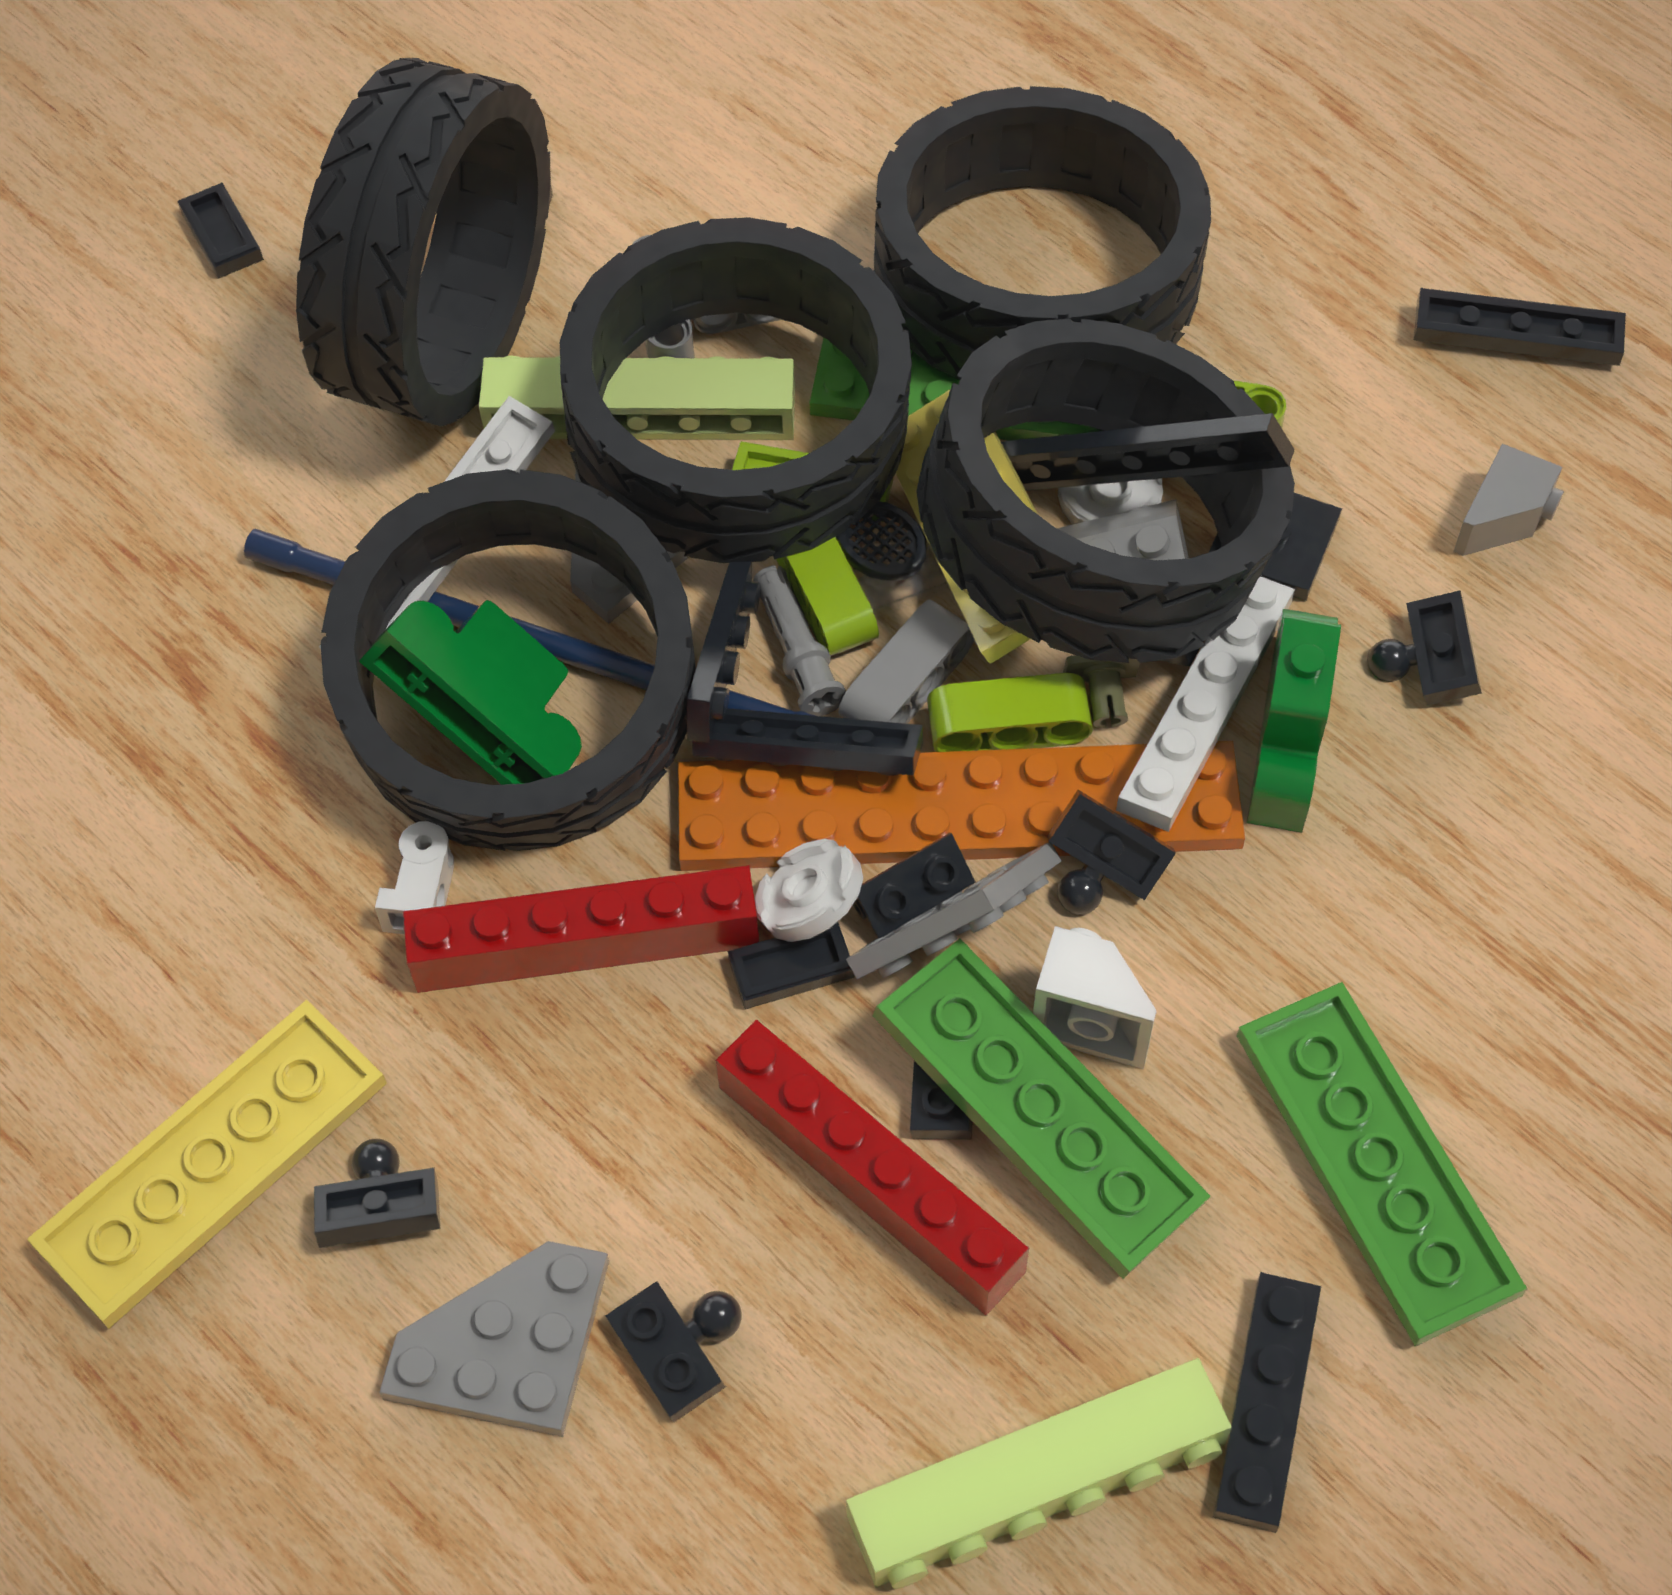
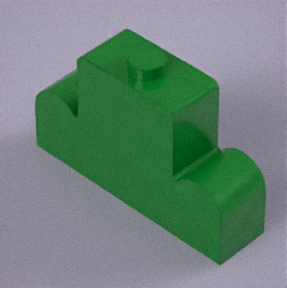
[359,600,582,785]
[1247,609,1341,833]

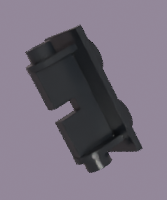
[853,833,976,938]

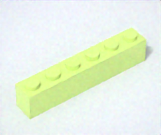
[479,356,795,440]
[846,1358,1232,1589]

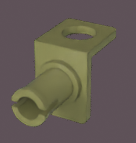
[1063,655,1140,728]

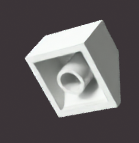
[1033,926,1157,1069]

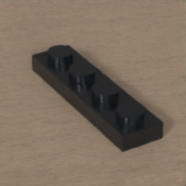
[1414,288,1626,366]
[687,561,760,743]
[692,708,923,776]
[1213,1272,1321,1533]

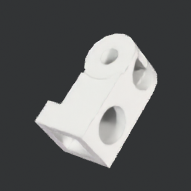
[375,821,454,934]

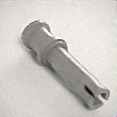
[753,566,846,716]

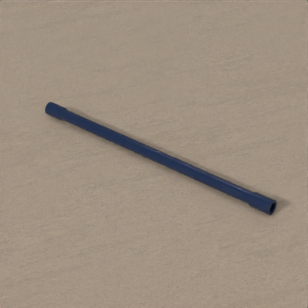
[244,529,815,716]

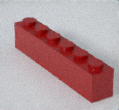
[403,865,759,993]
[716,1019,1029,1316]

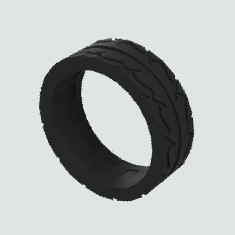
[296,58,551,427]
[874,86,1211,380]
[559,217,912,563]
[916,319,1295,663]
[321,469,696,851]

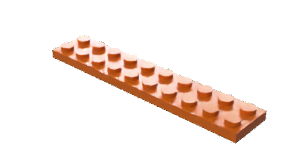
[678,741,1245,871]

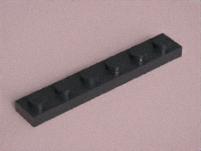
[1001,413,1295,491]

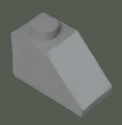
[1454,443,1564,556]

